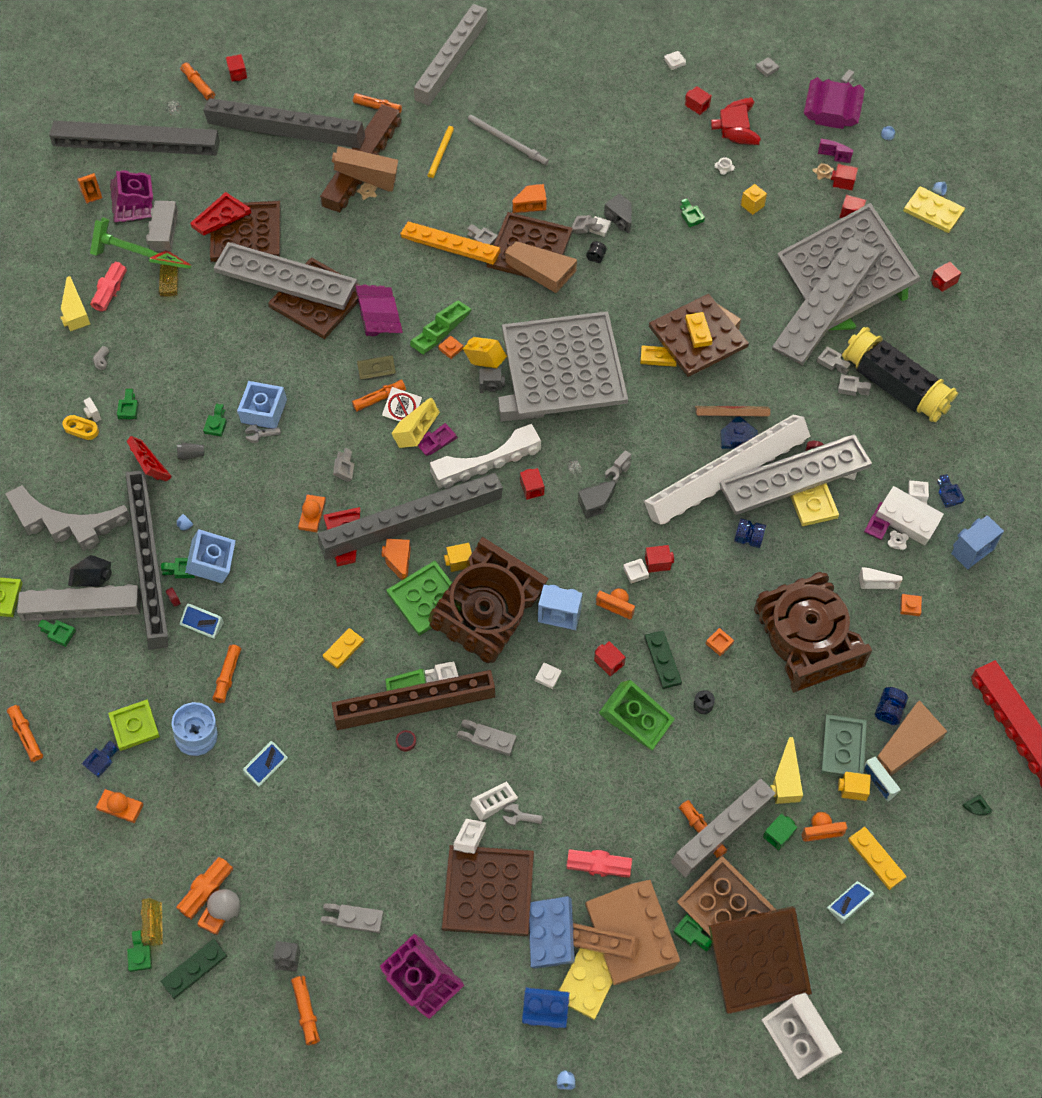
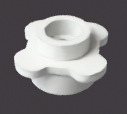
[715,158,735,175]
[888,531,909,550]

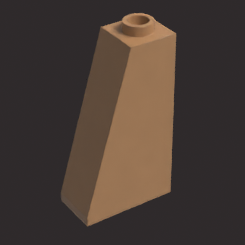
[332,146,398,192]
[505,241,577,293]
[877,701,947,776]

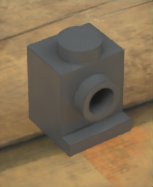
[479,368,505,393]
[273,941,301,972]

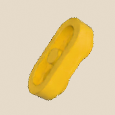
[62,415,99,440]

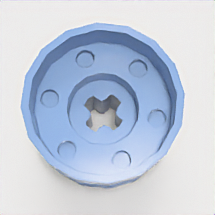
[171,702,218,756]

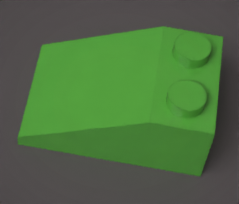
[599,680,675,750]

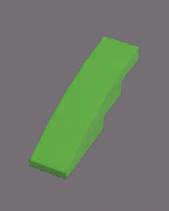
[410,300,471,355]

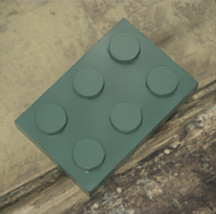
[821,714,867,777]

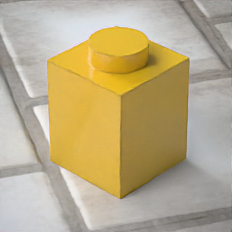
[741,184,767,215]
[444,543,472,572]
[838,772,870,801]

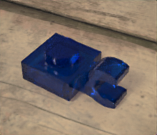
[937,474,965,508]
[82,741,119,778]

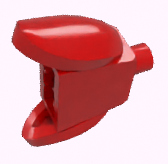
[711,97,761,145]

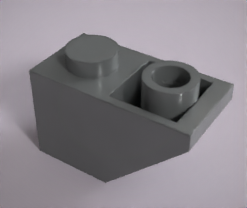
[604,194,632,234]
[578,481,615,519]

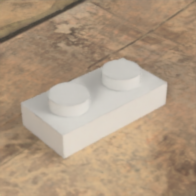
[454,819,486,853]

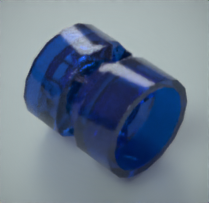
[734,518,766,549]
[875,687,909,725]

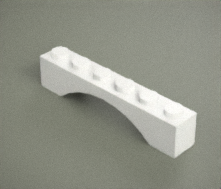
[430,424,541,489]

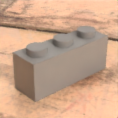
[146,201,178,251]

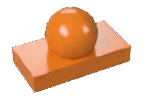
[298,495,326,532]
[596,588,635,620]
[96,789,144,823]
[802,812,847,842]

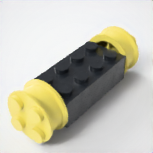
[842,327,958,422]

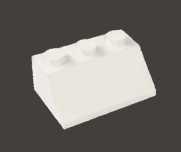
[876,486,944,545]
[762,993,842,1079]

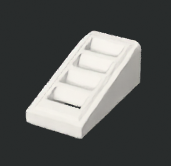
[859,567,902,589]
[470,782,518,821]

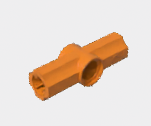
[176,857,233,919]

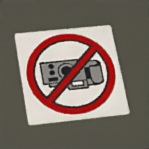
[382,387,422,422]

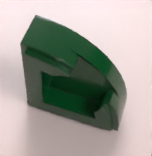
[962,794,993,816]

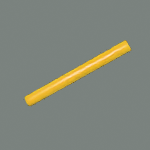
[427,126,454,178]

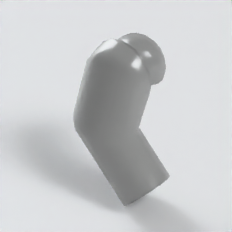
[93,346,109,370]

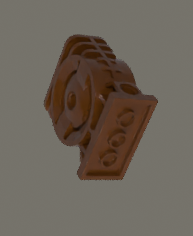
[428,536,549,663]
[754,572,872,693]

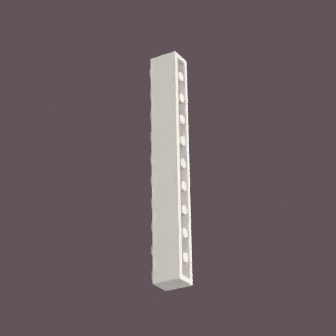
[644,414,811,524]

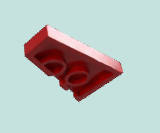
[190,192,252,236]
[126,436,172,481]
[323,507,361,567]

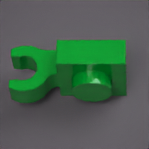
[680,198,705,228]
[117,388,139,419]
[203,403,227,437]
[161,558,195,579]
[38,620,76,647]
[673,914,712,952]
[127,930,152,972]

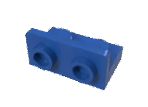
[522,988,570,1028]

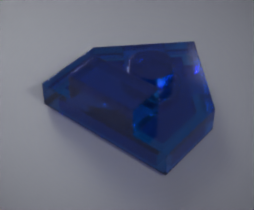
[720,416,758,449]

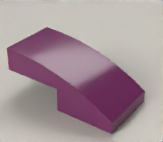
[818,138,853,163]
[418,423,457,456]
[864,502,890,540]

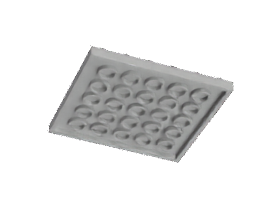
[777,203,921,330]
[502,311,628,418]

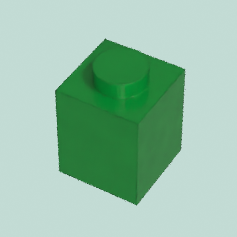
[763,814,798,851]

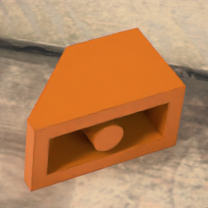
[77,173,102,203]
[512,184,546,213]
[382,539,411,580]

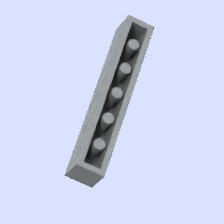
[17,584,141,621]
[670,779,776,878]

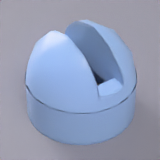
[881,126,895,140]
[932,182,947,196]
[177,514,193,530]
[557,1071,575,1089]

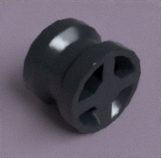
[586,241,607,263]
[693,690,715,714]

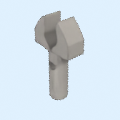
[245,424,281,443]
[503,804,543,826]

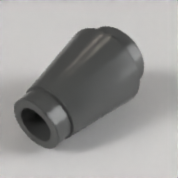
[177,442,204,460]

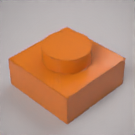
[438,336,463,359]
[900,594,922,616]
[706,628,734,656]
[197,907,225,935]

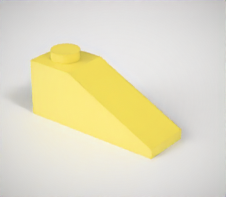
[60,276,90,331]
[391,398,440,448]
[770,737,803,804]

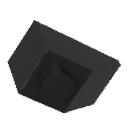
[68,555,112,587]

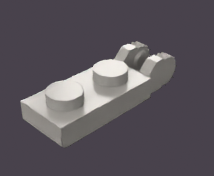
[457,720,517,756]
[320,903,384,933]

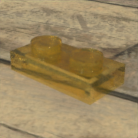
[159,264,179,297]
[141,898,163,946]

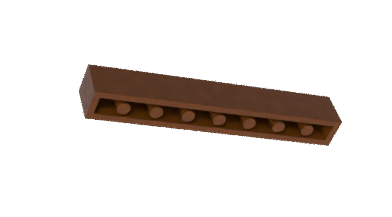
[320,104,401,213]
[331,670,495,730]

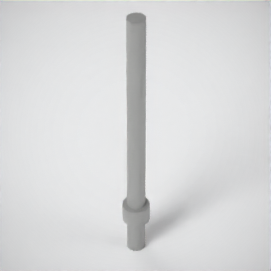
[468,115,549,166]

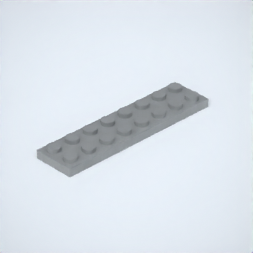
[772,237,881,365]
[214,242,357,310]
[719,434,872,515]

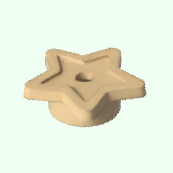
[812,163,834,180]
[356,183,378,200]

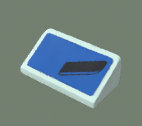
[180,603,224,639]
[243,741,288,787]
[864,757,901,802]
[827,881,874,924]

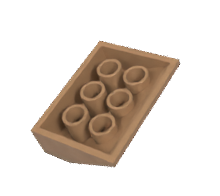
[677,856,776,936]
[585,880,680,985]

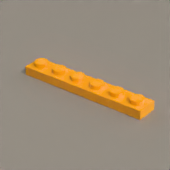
[400,221,501,265]

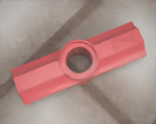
[90,262,127,312]
[566,849,632,878]

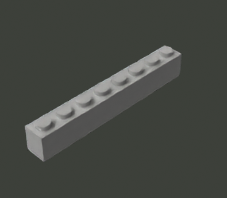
[414,4,487,106]

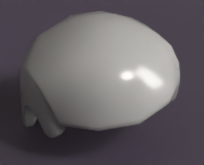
[207,889,240,922]

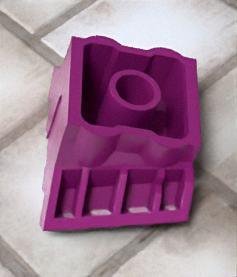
[804,77,865,129]
[110,170,153,222]
[355,284,403,336]
[380,933,464,1019]

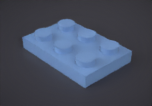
[529,896,575,968]

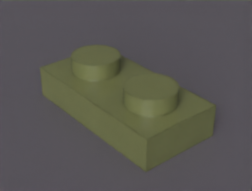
[357,355,396,380]

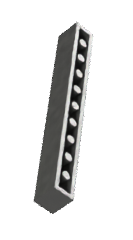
[203,98,366,148]
[49,121,220,156]
[126,471,168,650]
[318,473,503,560]

